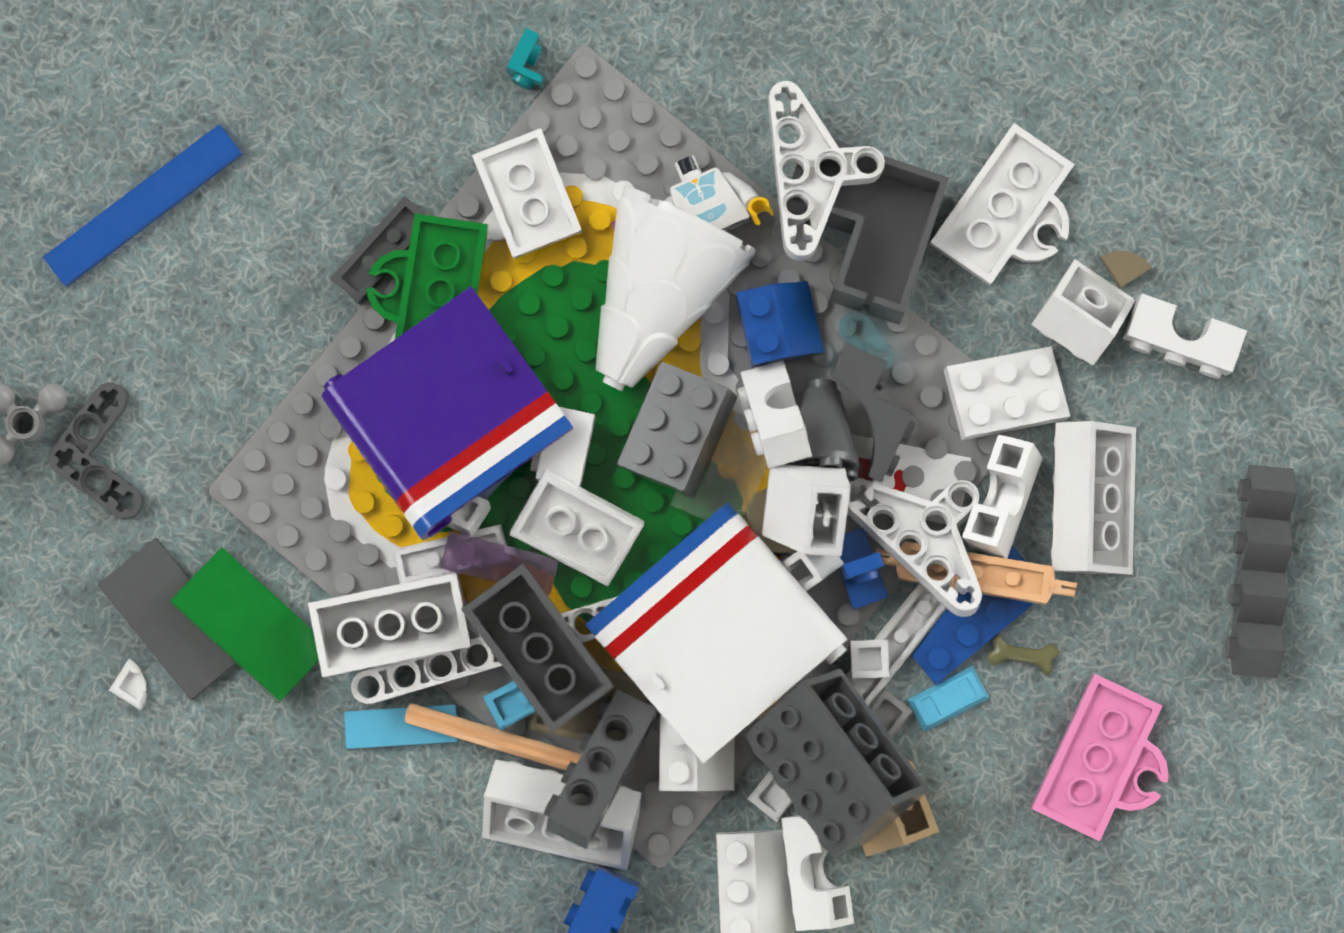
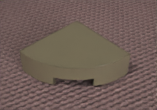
[1100,251,1152,289]

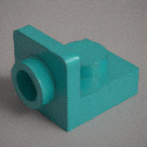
[507,28,544,90]

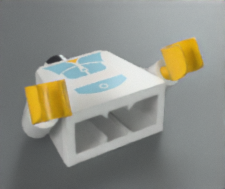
[664,155,774,232]

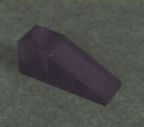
[441,532,559,596]

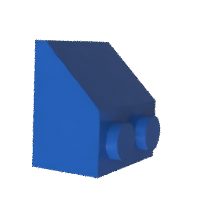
[736,281,824,369]

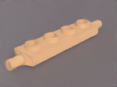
[876,541,1077,605]

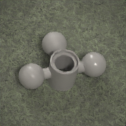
[0,383,68,465]

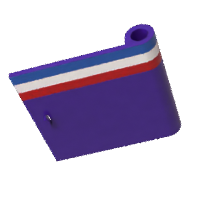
[321,286,574,540]

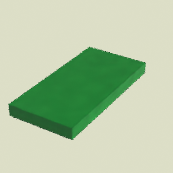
[170,547,319,703]

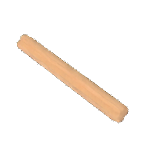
[405,704,582,770]

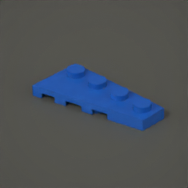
[912,545,1034,685]

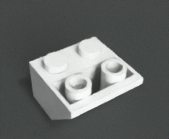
[762,465,851,556]

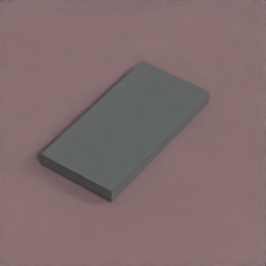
[98,538,236,700]

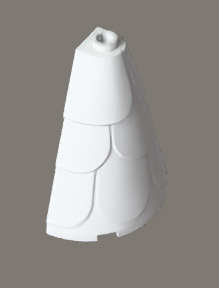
[596,185,756,391]

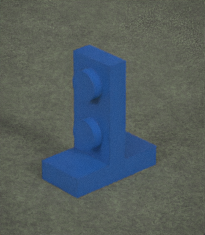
[838,528,889,610]

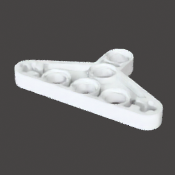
[768,81,885,261]
[847,478,982,617]

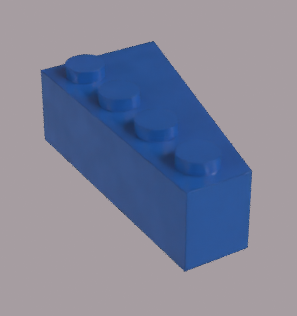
[563,865,640,933]

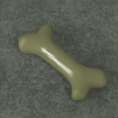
[986,634,1059,676]

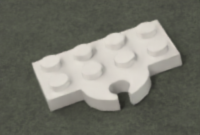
[929,123,1075,286]

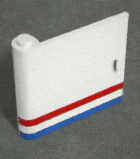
[585,503,848,764]

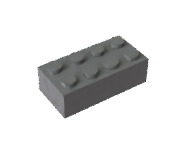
[461,564,614,732]

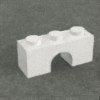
[1122,293,1247,379]
[737,360,812,469]
[962,434,1043,559]
[781,815,854,931]

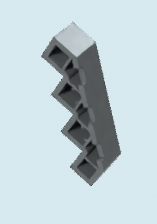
[1225,465,1297,678]

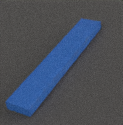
[43,124,243,287]

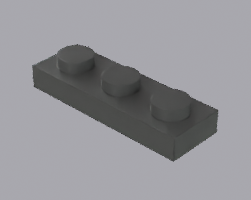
[331,196,426,304]

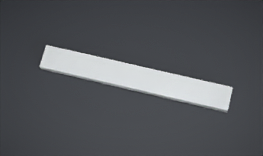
[747,583,959,822]

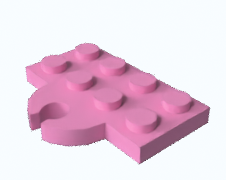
[1030,674,1169,841]

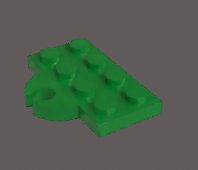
[366,213,489,339]

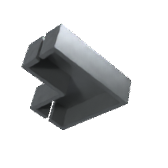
[786,139,949,325]

